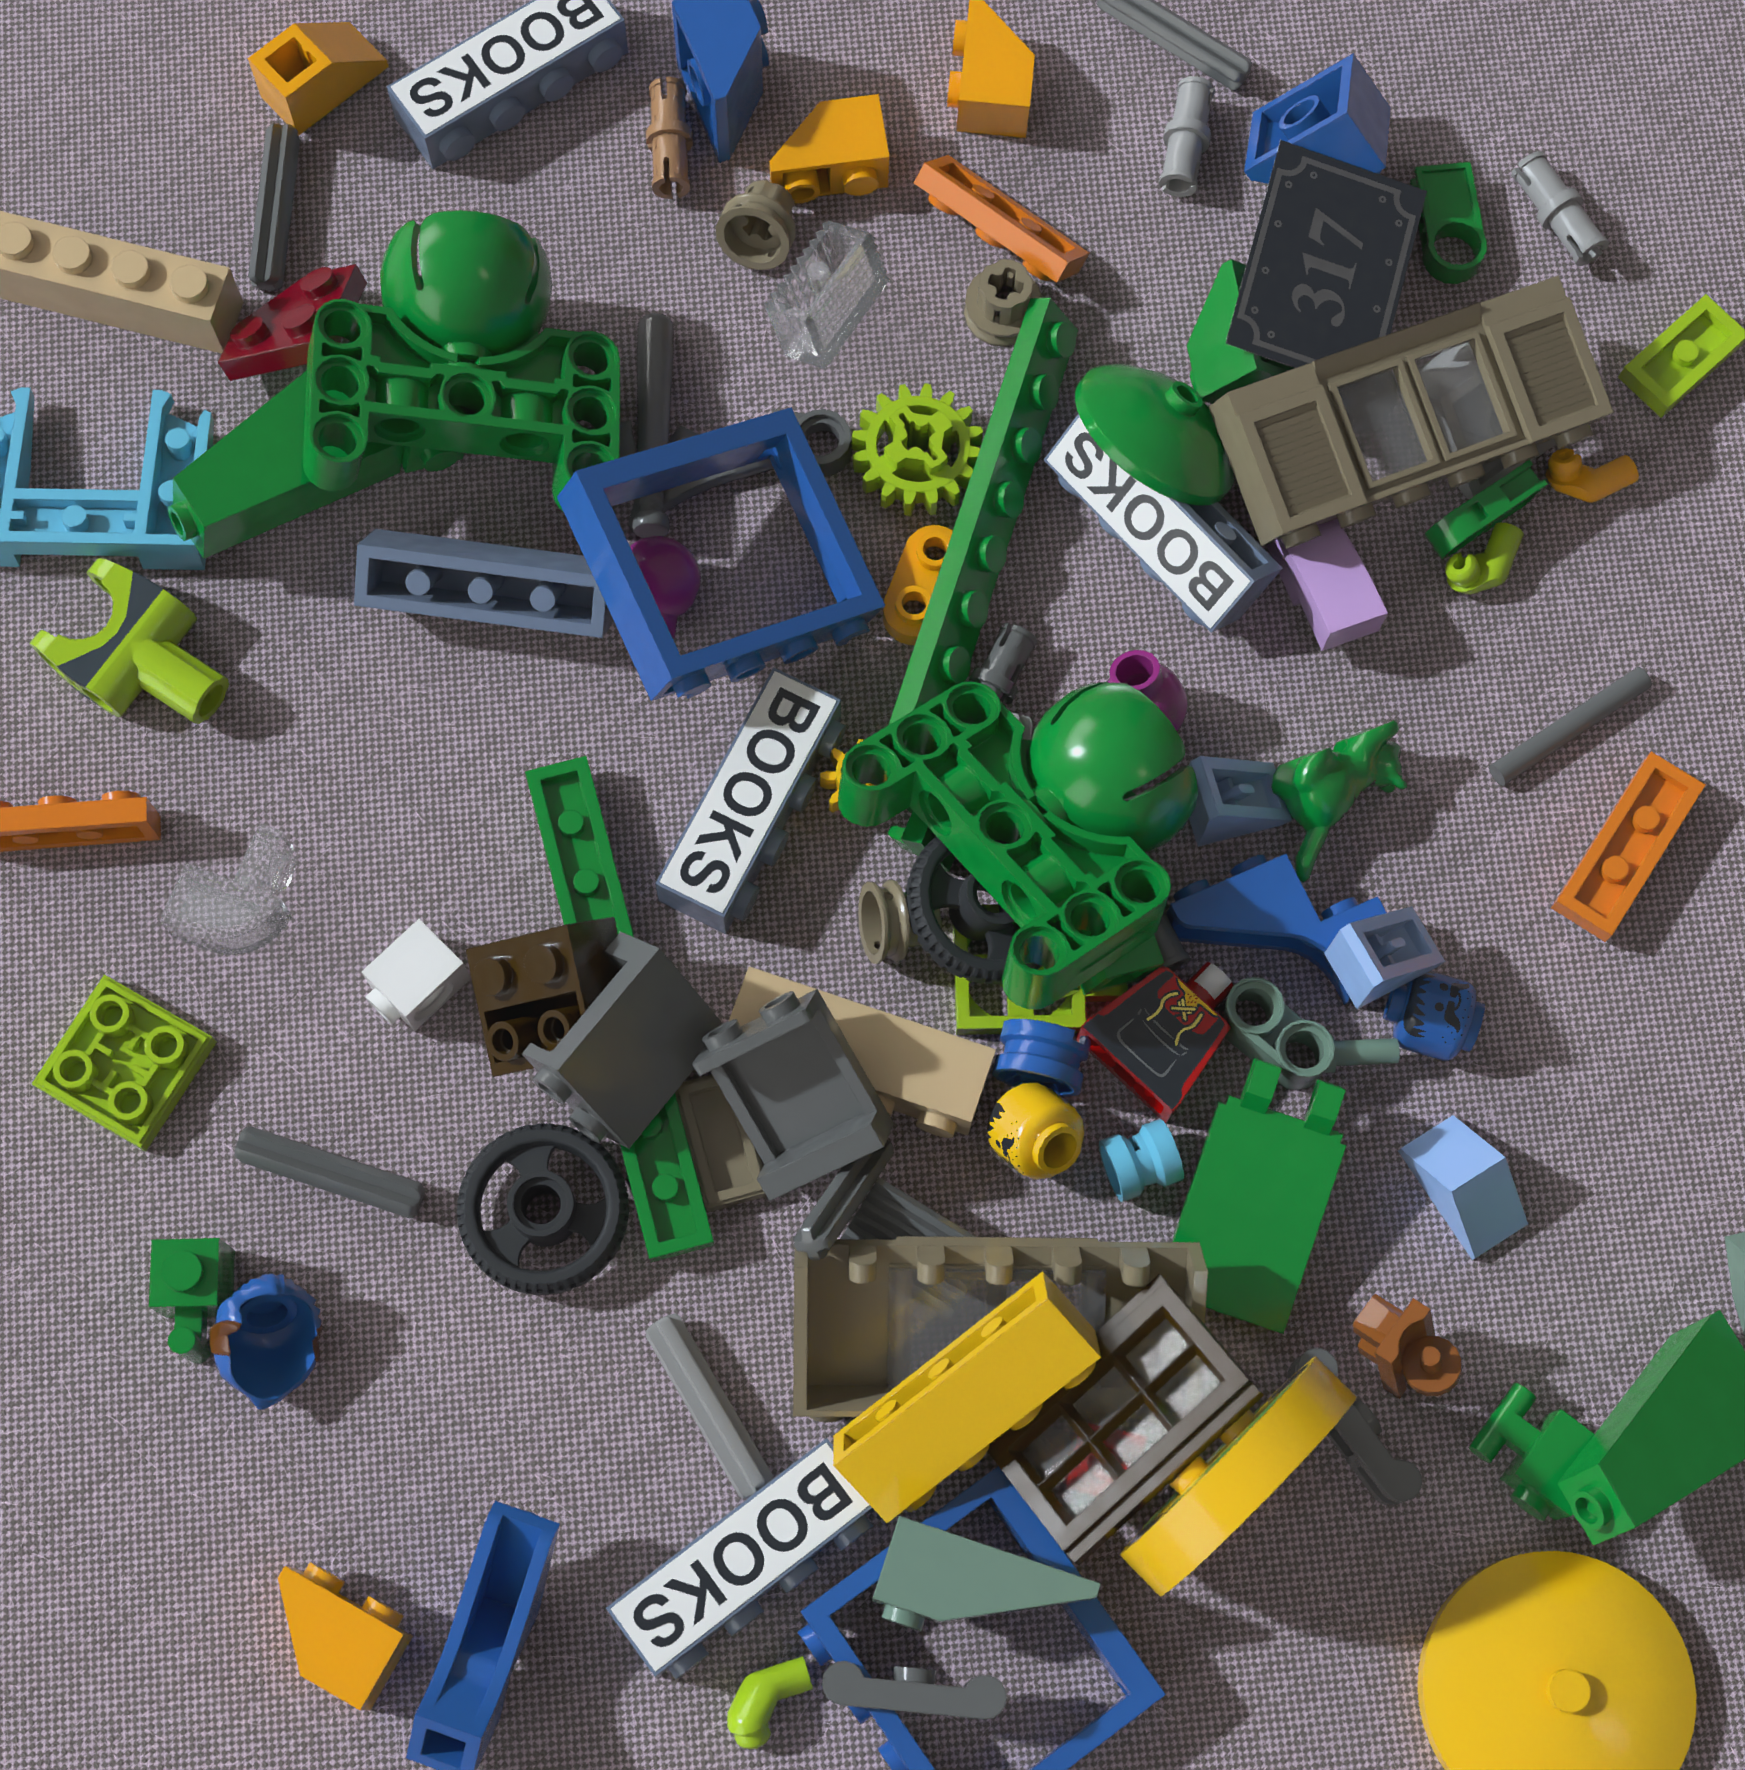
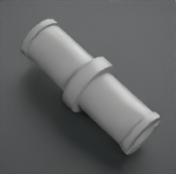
[1159,76,1215,197]
[1511,151,1610,266]

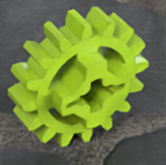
[852,383,983,516]

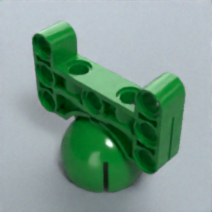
[302,210,620,511]
[838,682,1198,1009]

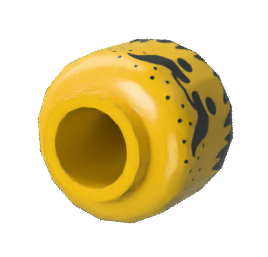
[986,1082,1085,1180]

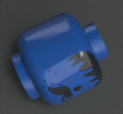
[1383,970,1485,1061]

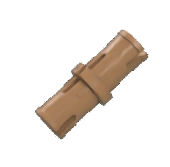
[646,77,693,199]

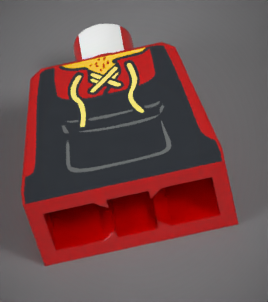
[1076,962,1234,1124]

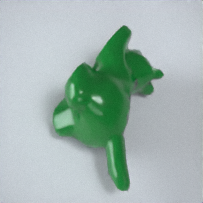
[1271,720,1407,883]

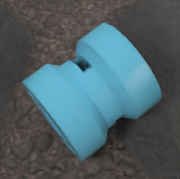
[1099,1119,1184,1202]

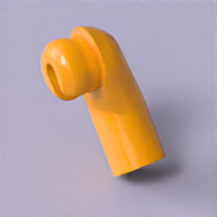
[1546,448,1639,503]

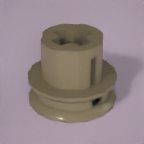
[715,180,796,270]
[964,259,1042,347]
[858,879,942,965]

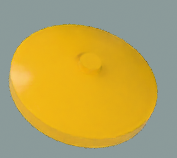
[1418,1551,1696,1770]

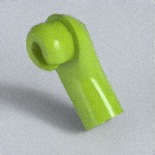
[1445,522,1524,595]
[727,1656,813,1749]

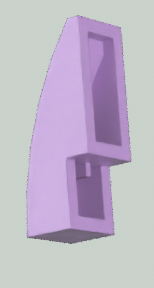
[1266,519,1388,651]

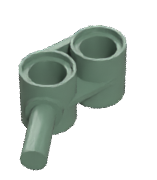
[1219,977,1400,1090]

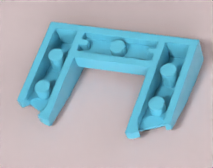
[0,387,214,570]

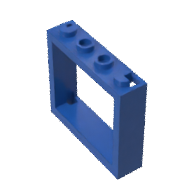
[557,407,885,701]
[798,1466,1166,1770]

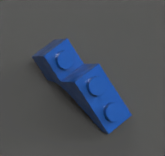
[1166,854,1387,1005]
[406,1501,560,1770]

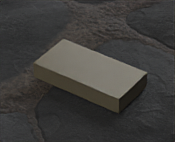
[675,1074,766,1213]

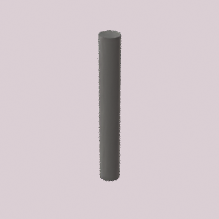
[1489,667,1652,786]

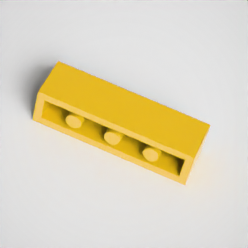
[833,1271,1101,1523]

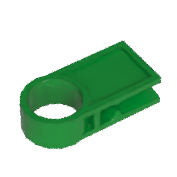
[1410,162,1487,284]
[1424,459,1548,560]

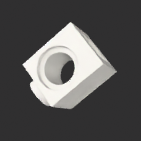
[362,919,471,1032]

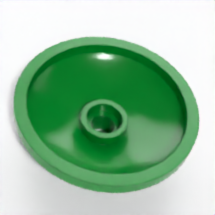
[1075,364,1235,506]

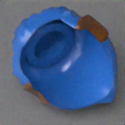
[209,1274,324,1410]

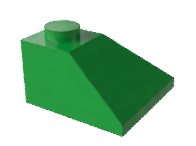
[1187,259,1295,404]

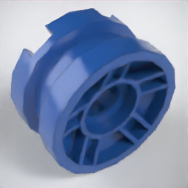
[992,1019,1091,1097]

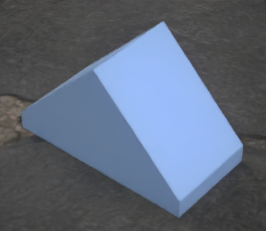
[1189,756,1292,847]
[1324,906,1445,1009]
[1398,1115,1528,1260]

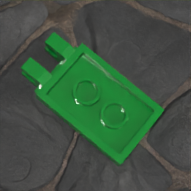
[1172,1058,1347,1334]

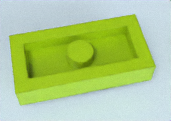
[1618,294,1745,418]

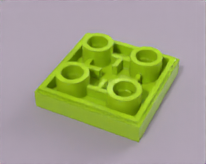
[32,974,217,1152]

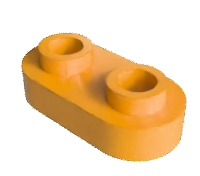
[883,525,953,645]

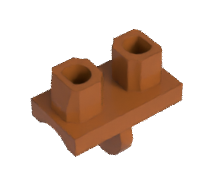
[1352,1294,1462,1399]

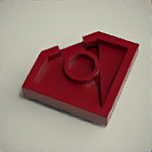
[218,264,367,381]

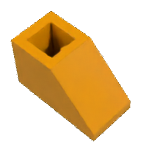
[947,0,1035,138]
[248,22,389,136]
[769,94,889,203]
[278,1562,413,1711]

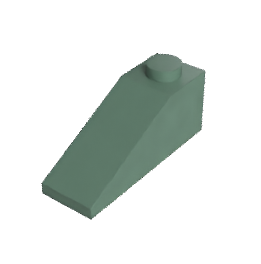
[872,1516,1101,1631]

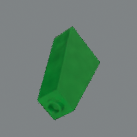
[168,370,404,559]
[1557,1310,1745,1546]

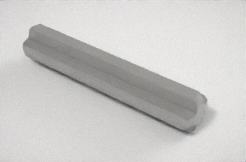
[645,1314,773,1499]

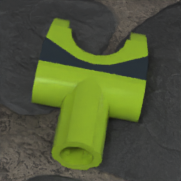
[29,558,229,725]

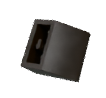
[465,917,620,1077]

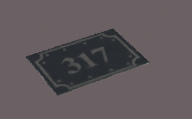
[1225,140,1427,395]

